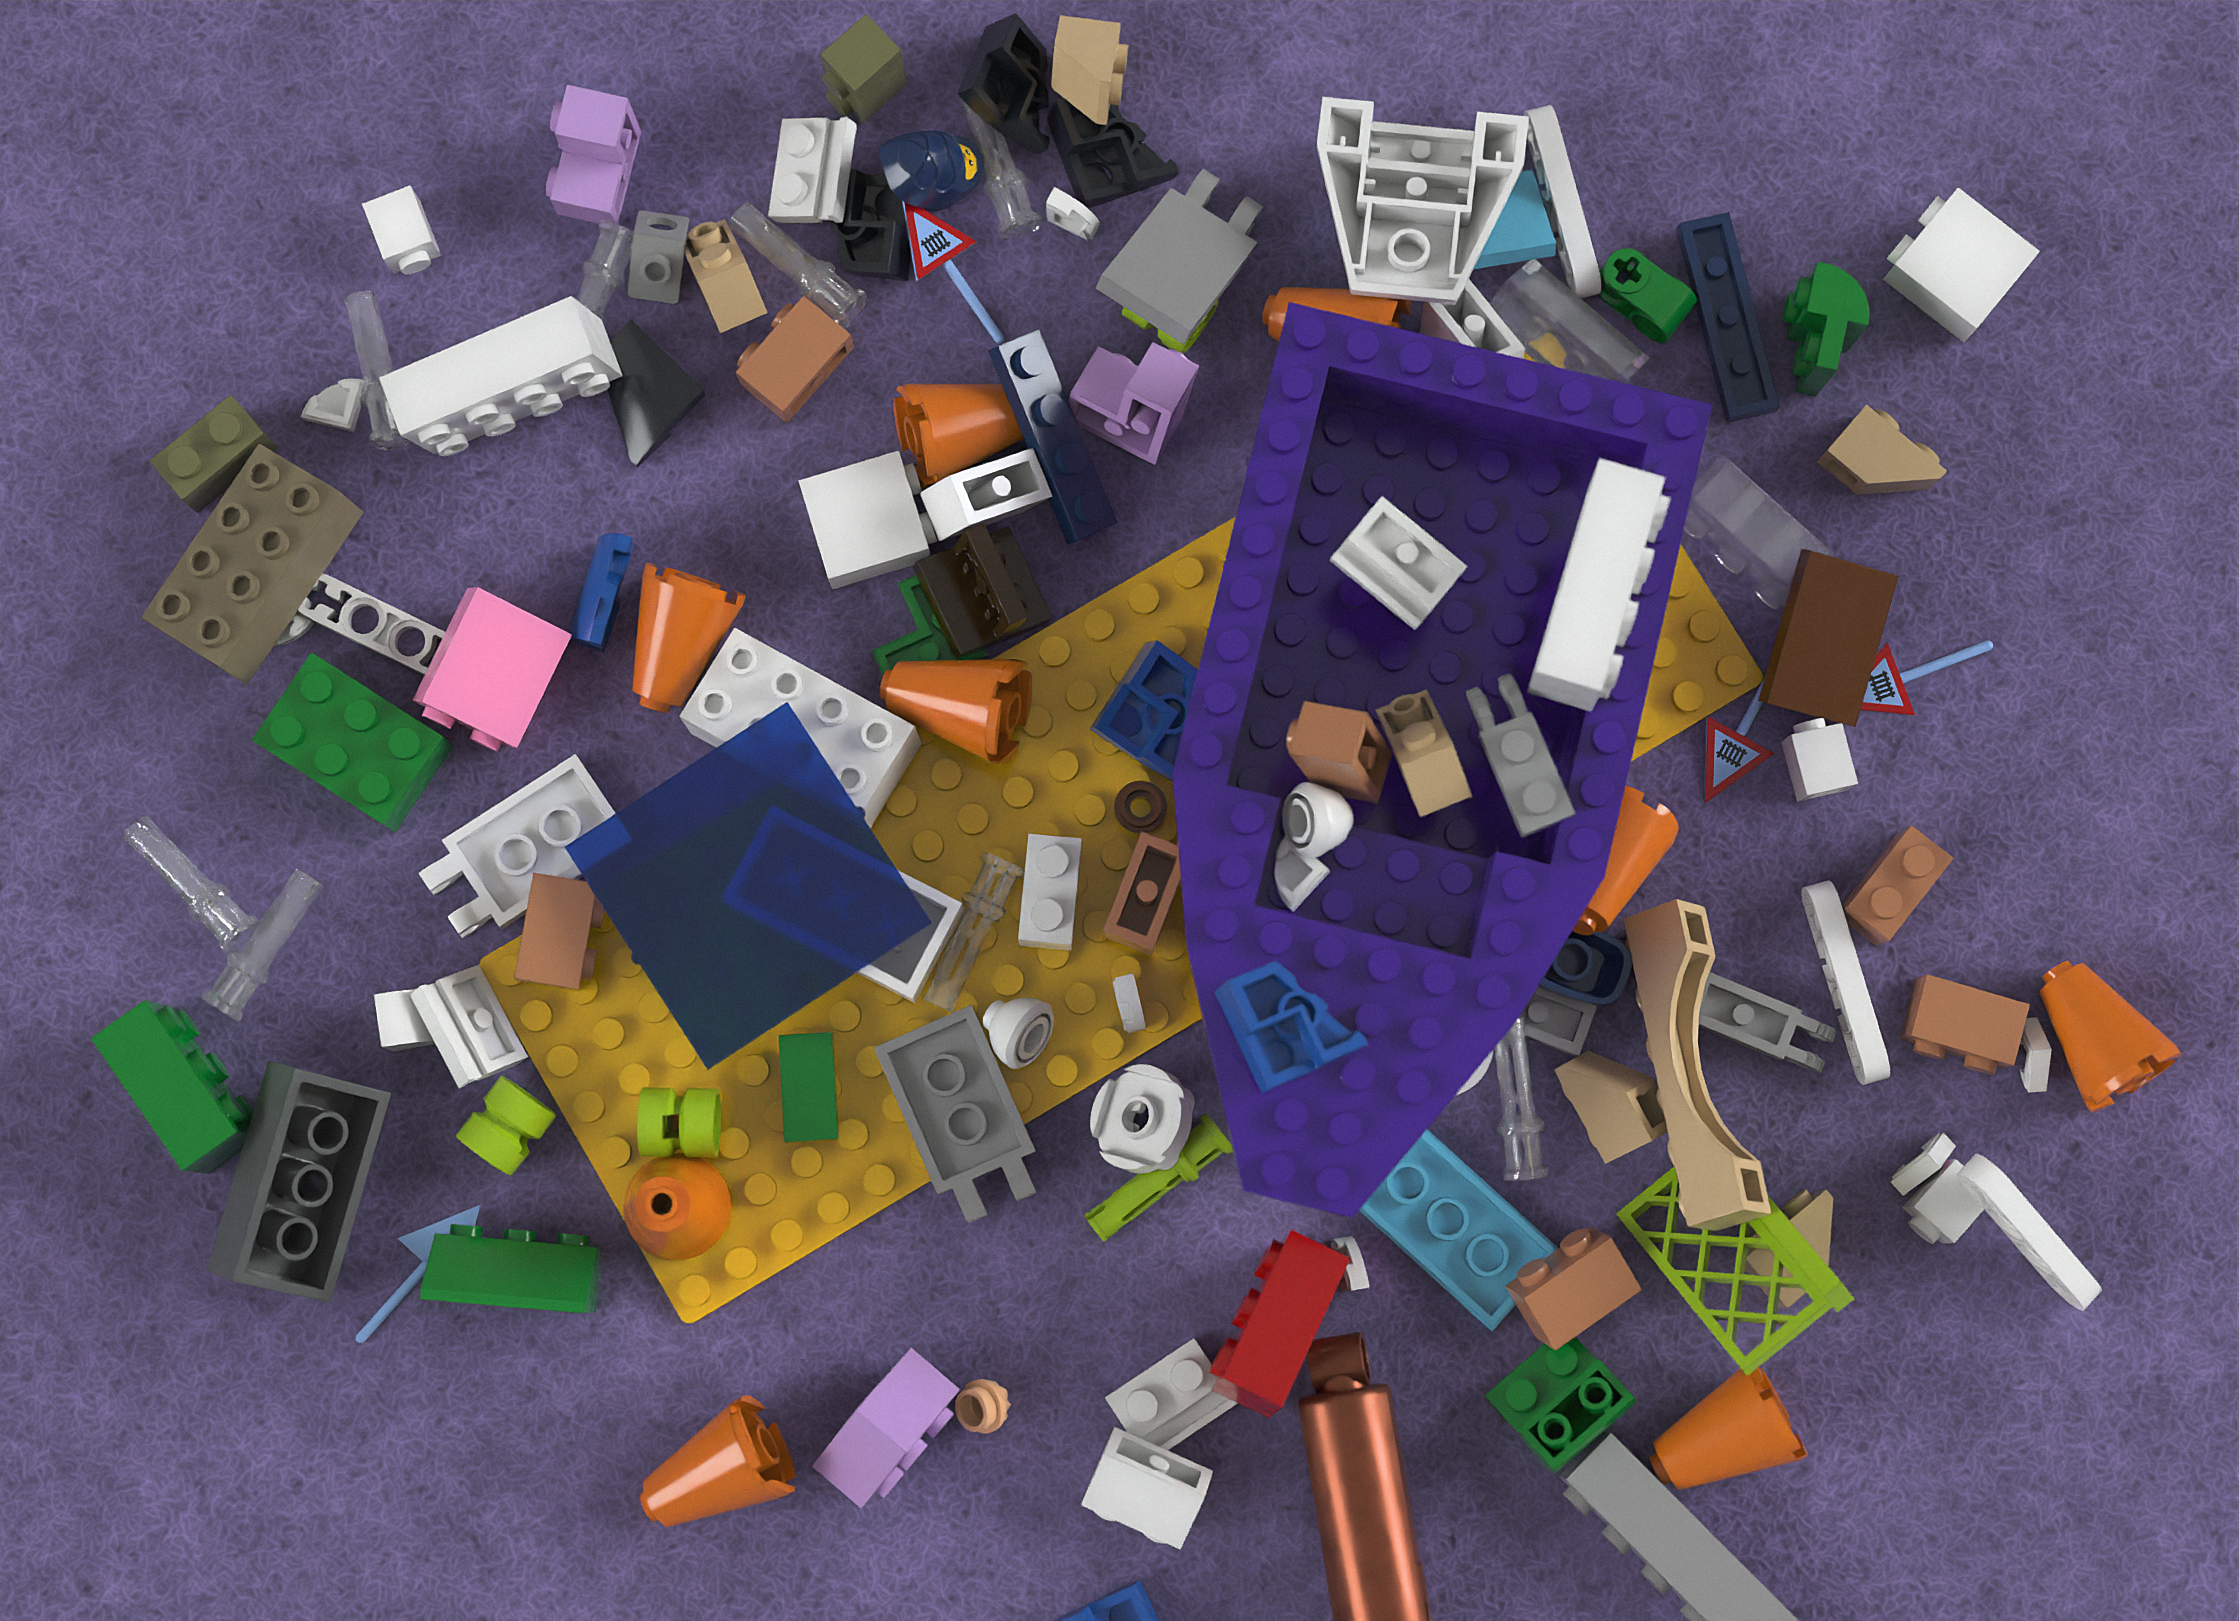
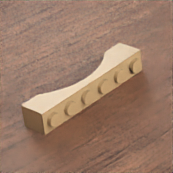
[1624,899,1772,1231]

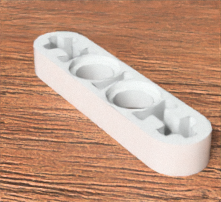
[1524,105,1601,300]
[298,573,445,675]
[1802,880,1890,1085]
[1956,1154,2102,1311]

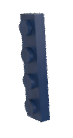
[1676,212,1780,423]
[988,330,1118,544]

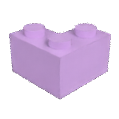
[546,85,641,228]
[1068,342,1199,465]
[812,1348,960,1508]

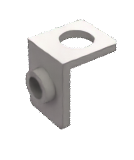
[627,211,689,304]

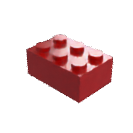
[1209,1230,1350,1419]

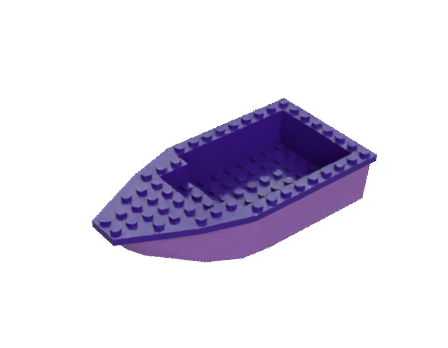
[1172,302,1712,1218]

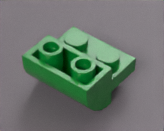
[1782,262,1870,397]
[1485,1337,1636,1474]

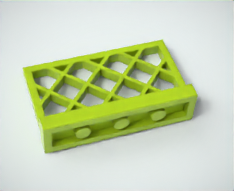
[1616,1166,1854,1376]

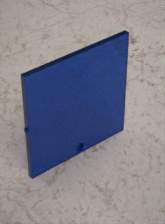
[565,702,932,1070]

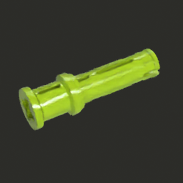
[1084,1112,1233,1243]

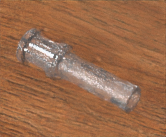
[958,96,1042,240]
[729,202,868,328]
[576,220,634,320]
[344,291,412,450]
[123,815,261,954]
[922,851,1025,1013]
[199,868,325,1022]
[1494,1016,1550,1181]

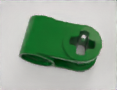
[1597,248,1697,344]

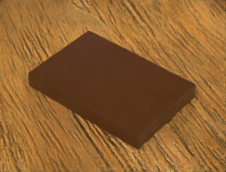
[1758,549,1899,727]

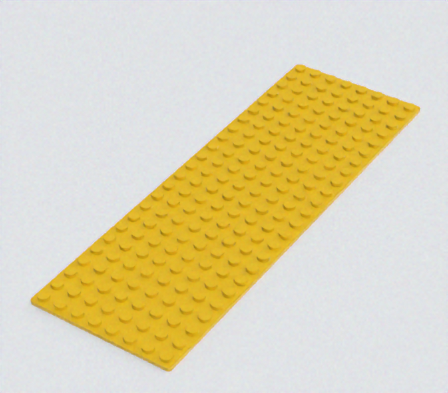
[479,337,1763,1323]

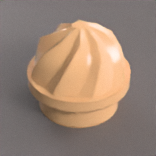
[955,1379,1011,1433]

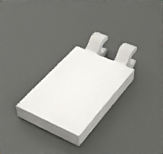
[419,754,634,939]

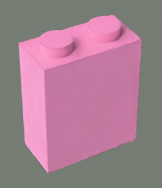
[412,587,572,752]

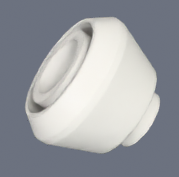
[1282,782,1353,858]

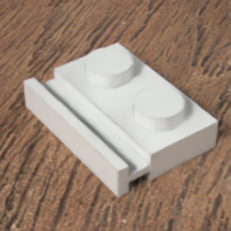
[768,117,857,223]
[1330,497,1468,630]
[410,965,528,1088]
[1105,1338,1237,1451]

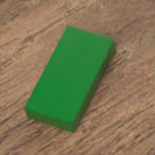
[778,1032,839,1143]

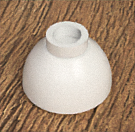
[983,997,1054,1069]

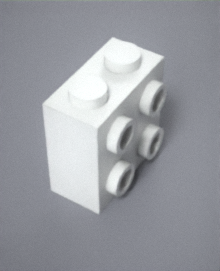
[1883,188,2040,343]
[799,450,937,589]

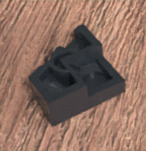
[957,13,1050,154]
[1047,99,1179,208]
[828,169,911,281]
[607,319,706,468]

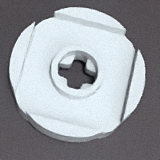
[1090,1064,1195,1174]

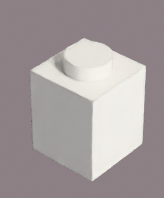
[362,185,441,274]
[1782,718,1858,802]
[1902,1159,1984,1244]

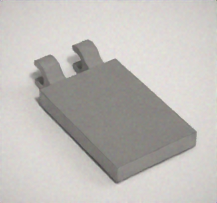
[1095,169,1263,344]
[874,1005,1036,1223]

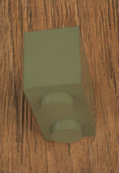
[820,14,907,124]
[149,395,278,513]

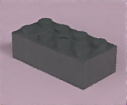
[206,1061,391,1302]

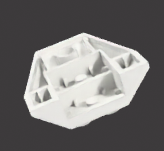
[1317,97,1529,305]

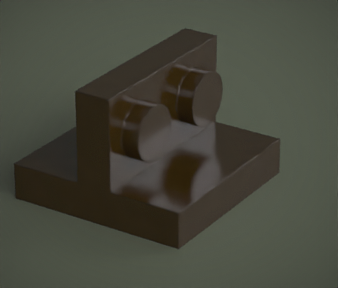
[913,523,1052,660]

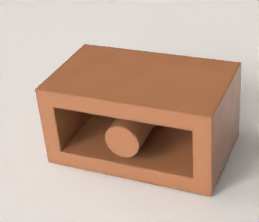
[736,296,854,423]
[1287,701,1393,804]
[1842,825,1954,946]
[1103,831,1181,956]
[514,872,606,991]
[1900,974,2030,1075]
[1505,1227,1642,1351]

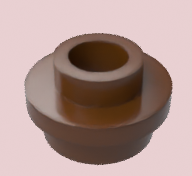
[1114,781,1167,834]

